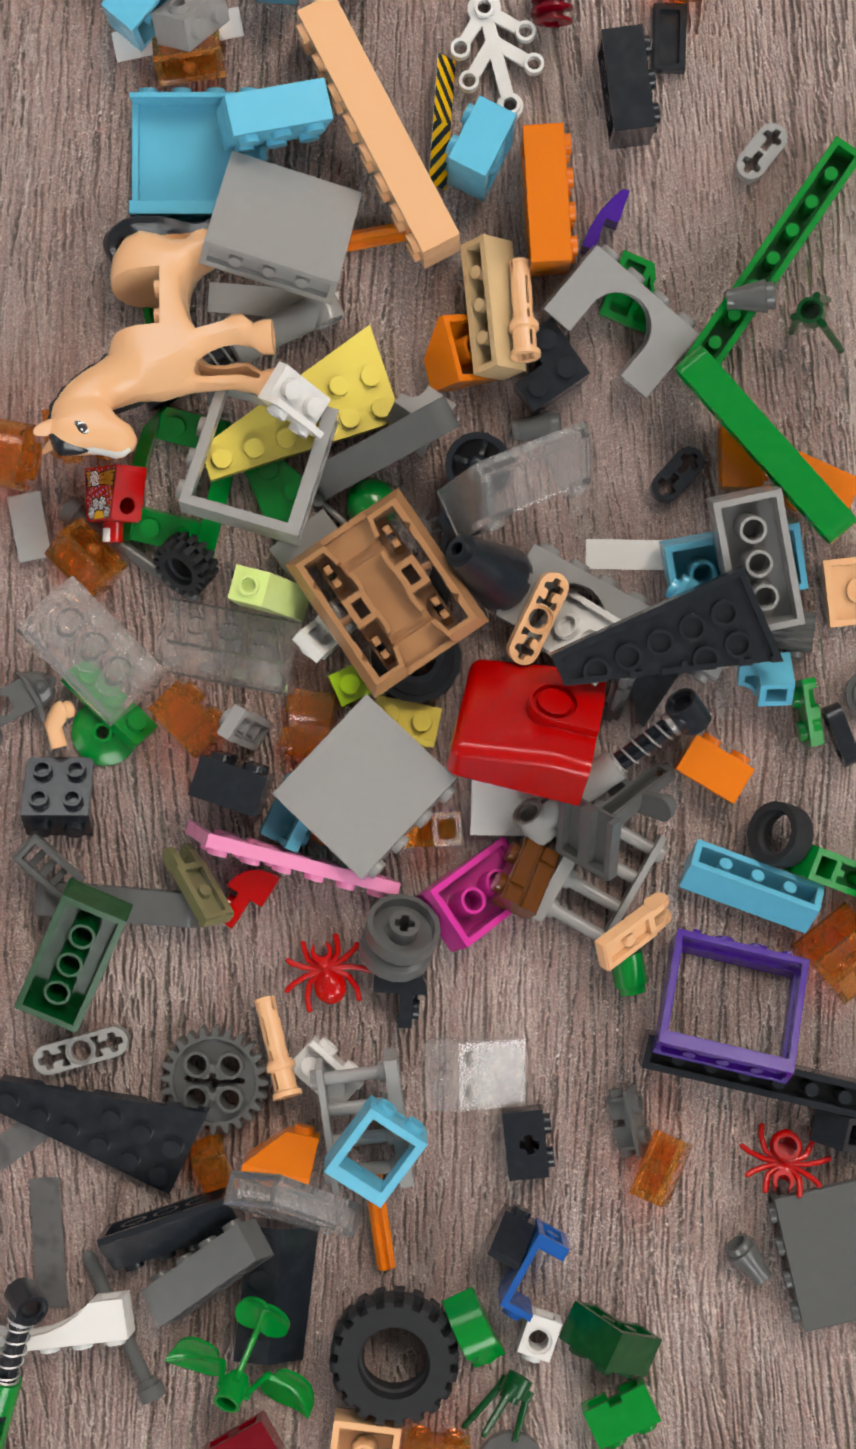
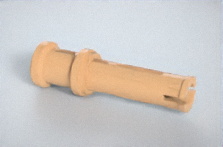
[509,257,541,363]
[254,996,303,1101]

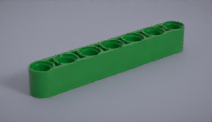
[674,345,856,545]

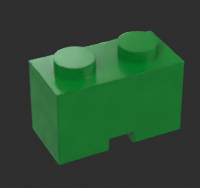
[581,1376,662,1449]

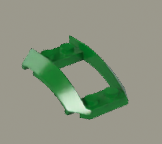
[123,405,234,558]

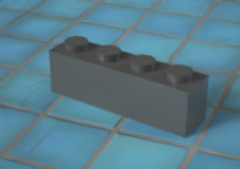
[141,1218,274,1327]

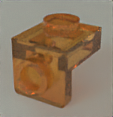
[190,1133,237,1194]

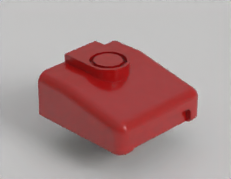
[446,659,607,806]

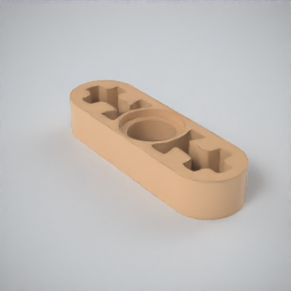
[506,571,569,665]

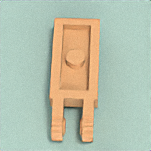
[594,892,672,971]

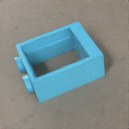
[324,1095,428,1208]

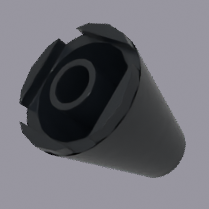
[446,535,533,611]

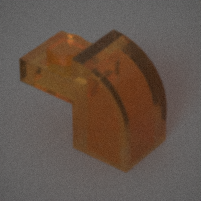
[404,811,463,848]

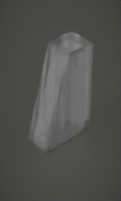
[223,1170,361,1238]

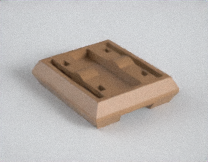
[285,488,489,698]

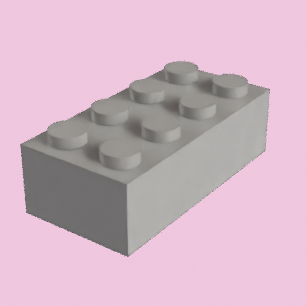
[706,484,805,631]

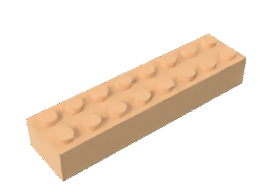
[295,0,460,269]

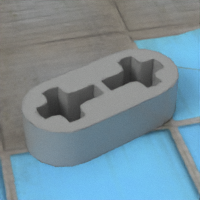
[734,123,787,183]

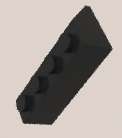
[96,1183,246,1272]
[233,1217,319,1365]

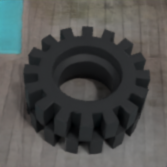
[153,531,219,596]

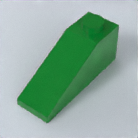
[784,844,856,897]

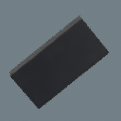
[651,3,687,74]

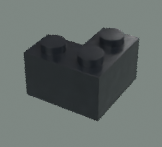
[514,317,590,416]

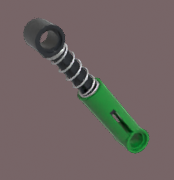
[0,1277,49,1449]

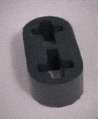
[650,446,705,503]
[821,702,856,768]

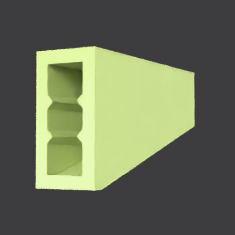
[228,564,309,622]

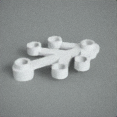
[450,0,544,121]

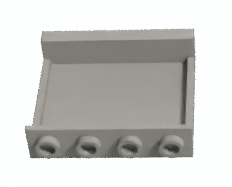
[199,151,362,304]
[272,694,458,880]

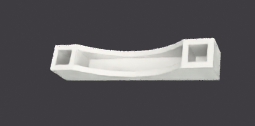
[0,1290,135,1356]

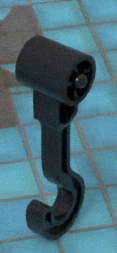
[371,432,514,703]

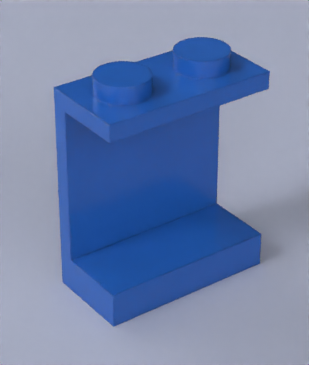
[498,1218,570,1322]

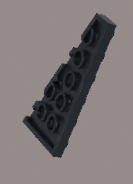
[550,566,784,686]
[0,1074,211,1194]

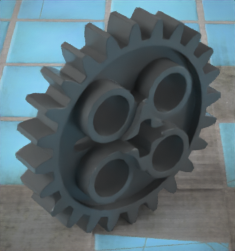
[160,1024,271,1135]

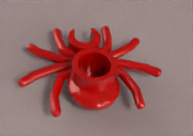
[284,933,372,1013]
[739,1123,831,1198]

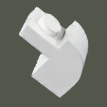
[292,597,357,663]

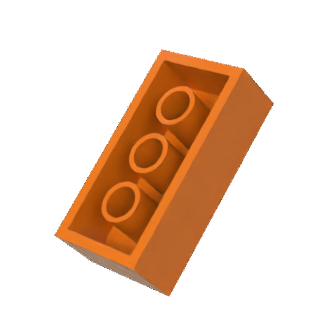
[520,122,578,277]

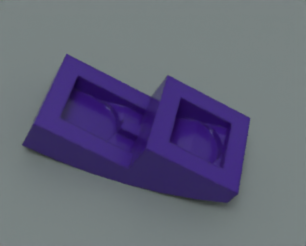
[580,188,630,255]

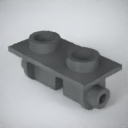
[607,1083,652,1158]

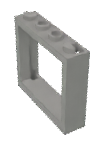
[175,390,339,546]

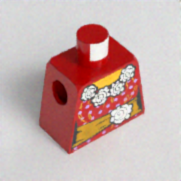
[85,464,147,544]

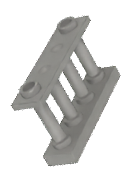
[532,799,668,954]
[310,1047,414,1196]

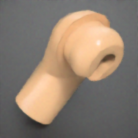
[44,701,75,750]

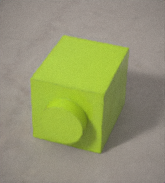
[328,665,372,707]

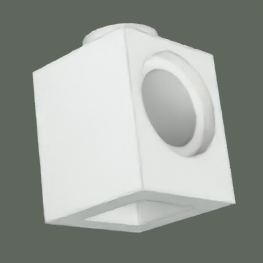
[516,1306,562,1363]

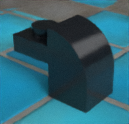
[373,973,427,1028]

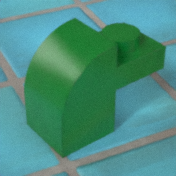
[442,1287,506,1368]

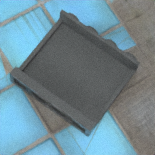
[766,1178,856,1332]

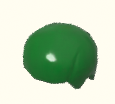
[346,478,396,523]

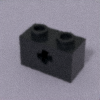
[502,1104,555,1181]

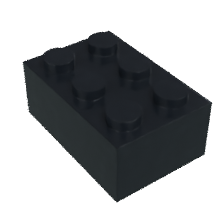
[597,24,660,150]
[188,750,275,817]

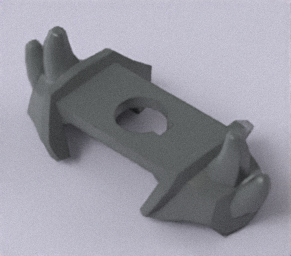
[0,671,57,746]

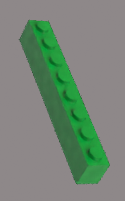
[681,136,856,365]

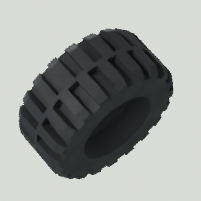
[329,1285,459,1427]

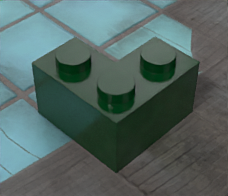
[559,1301,662,1378]

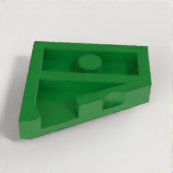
[597,250,656,335]
[245,460,318,523]
[791,677,825,747]

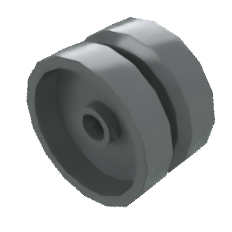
[359,894,441,982]

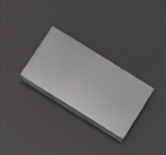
[7,490,54,564]

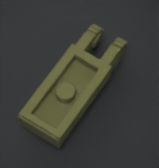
[162,843,234,928]

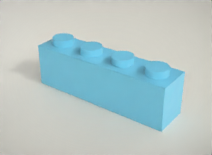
[679,839,825,934]

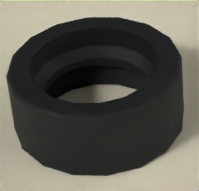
[747,801,814,868]

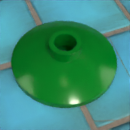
[72,705,133,766]

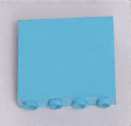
[129,87,267,222]

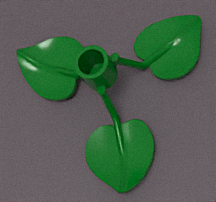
[165,1296,314,1419]

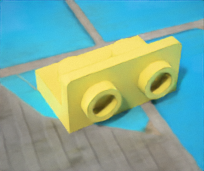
[375,695,442,750]

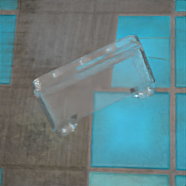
[436,421,593,536]

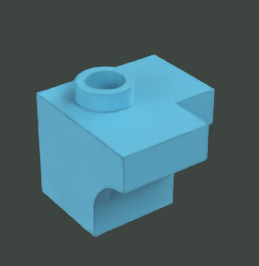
[736,652,795,707]

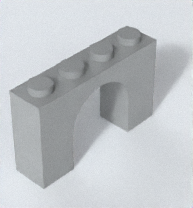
[540,244,700,398]
[494,542,650,680]

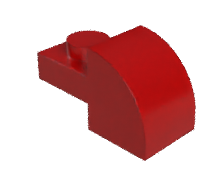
[224,868,282,928]

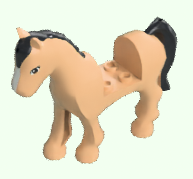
[33,215,276,459]

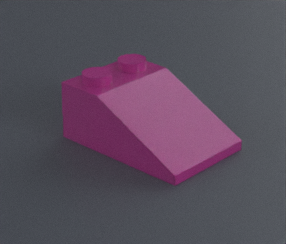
[414,836,512,952]

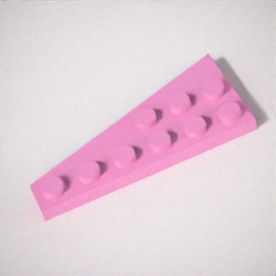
[185,820,401,898]

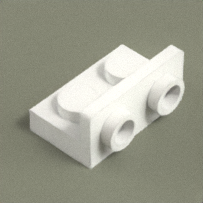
[258,361,331,439]
[293,1035,364,1103]

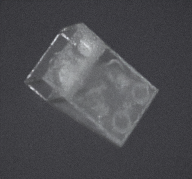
[425,1037,526,1112]

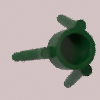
[788,292,844,354]
[461,1369,534,1443]

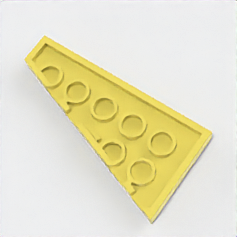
[205,325,395,482]

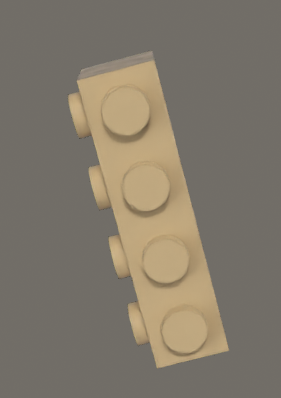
[460,234,526,381]

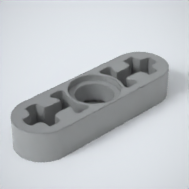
[33,1025,130,1075]

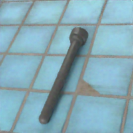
[58,496,200,602]
[82,1250,167,1405]

